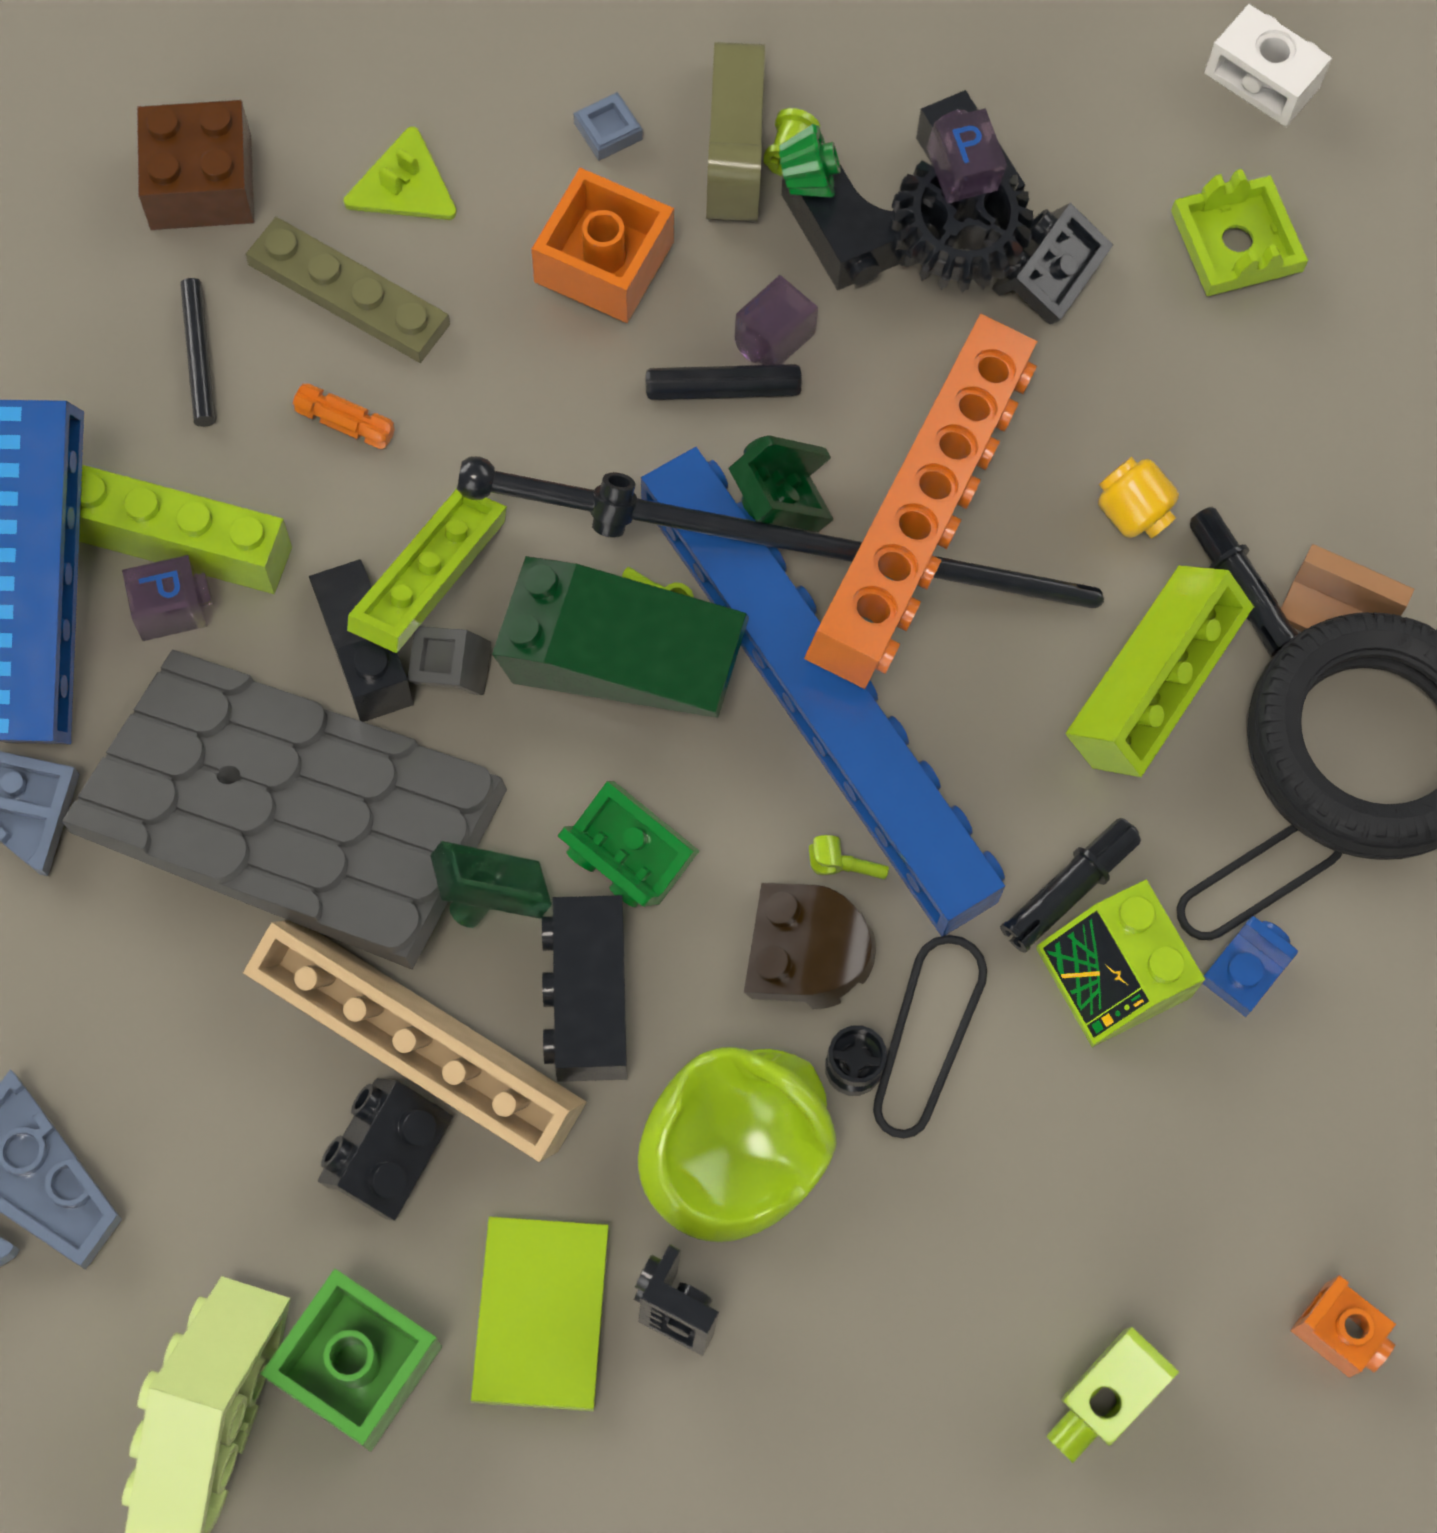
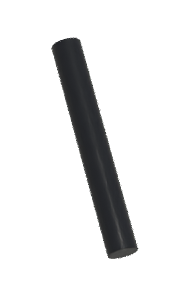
[180,278,215,427]

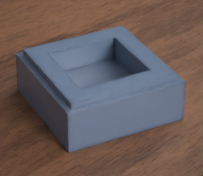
[573,92,643,161]

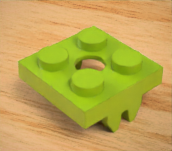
[1171,169,1308,297]

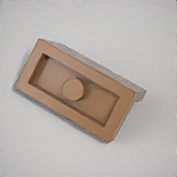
[1281,544,1415,632]

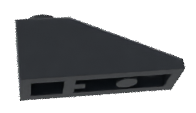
[309,559,413,722]

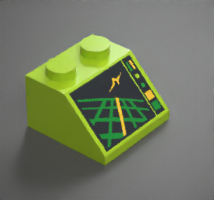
[1036,879,1205,1048]

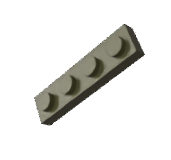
[246,216,450,363]

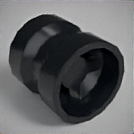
[825,1025,887,1096]

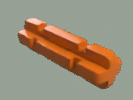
[293,383,395,449]

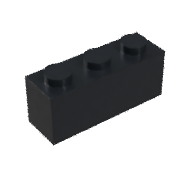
[542,895,627,1082]

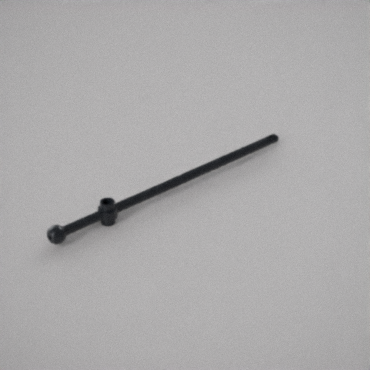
[457,456,1104,608]

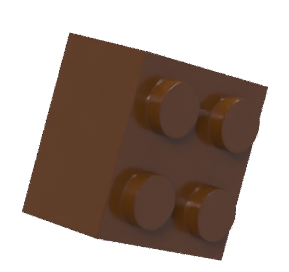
[137,100,254,230]

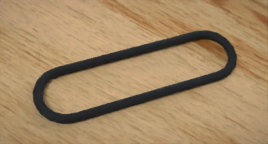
[1177,825,1342,940]

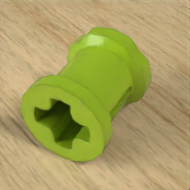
[763,108,820,177]

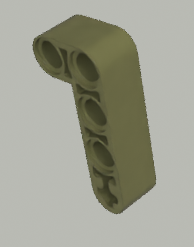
[706,42,765,221]

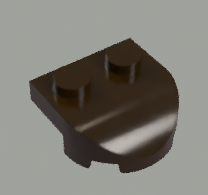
[744,883,876,1009]

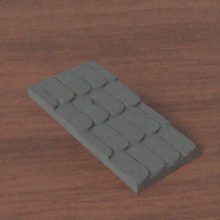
[62,649,507,970]

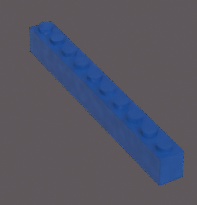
[641,447,1005,936]

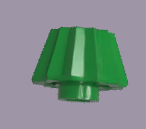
[779,124,841,197]

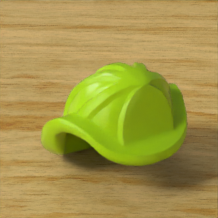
[638,1047,837,1242]

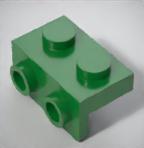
[557,781,699,908]

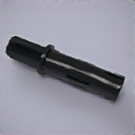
[1190,507,1298,657]
[1000,818,1141,953]

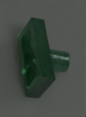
[430,841,552,928]

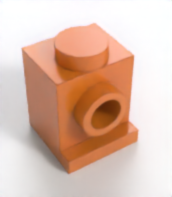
[1290,1275,1396,1378]

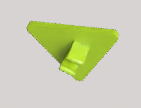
[344,126,457,220]

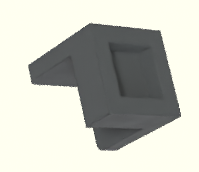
[408,626,491,695]

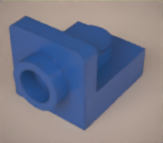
[1202,916,1298,1017]

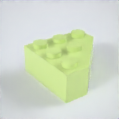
[121,1276,291,1533]

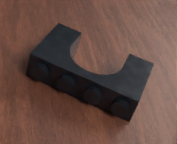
[781,90,1025,291]

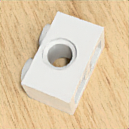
[1204,4,1332,127]

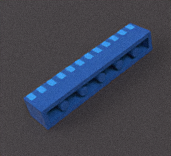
[0,400,84,744]

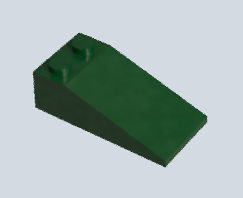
[492,556,749,718]

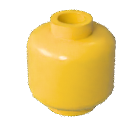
[1098,457,1179,539]

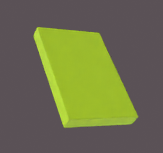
[471,1217,609,1412]

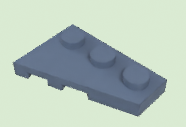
[0,1069,122,1270]

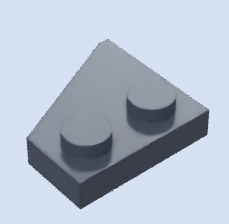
[0,751,80,876]

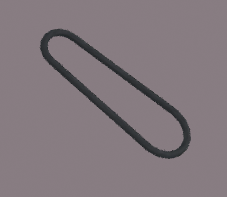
[873,935,988,1139]

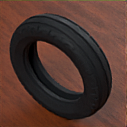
[1247,612,1437,860]

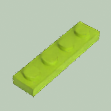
[347,488,507,653]

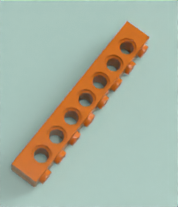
[804,313,1038,689]

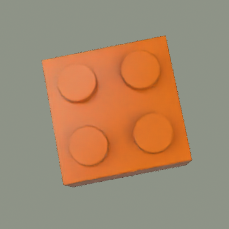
[531,167,674,323]

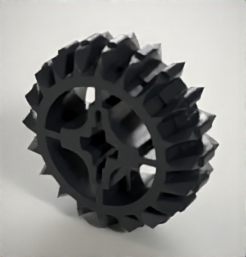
[890,150,1034,293]

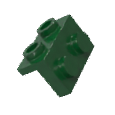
[728,435,834,532]

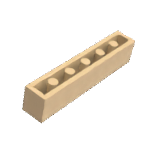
[243,920,587,1163]

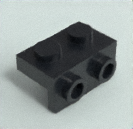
[318,1078,453,1221]

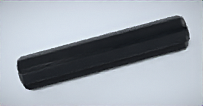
[645,364,802,400]

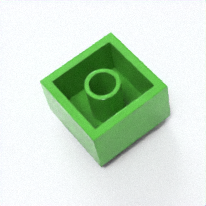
[261,1269,442,1452]

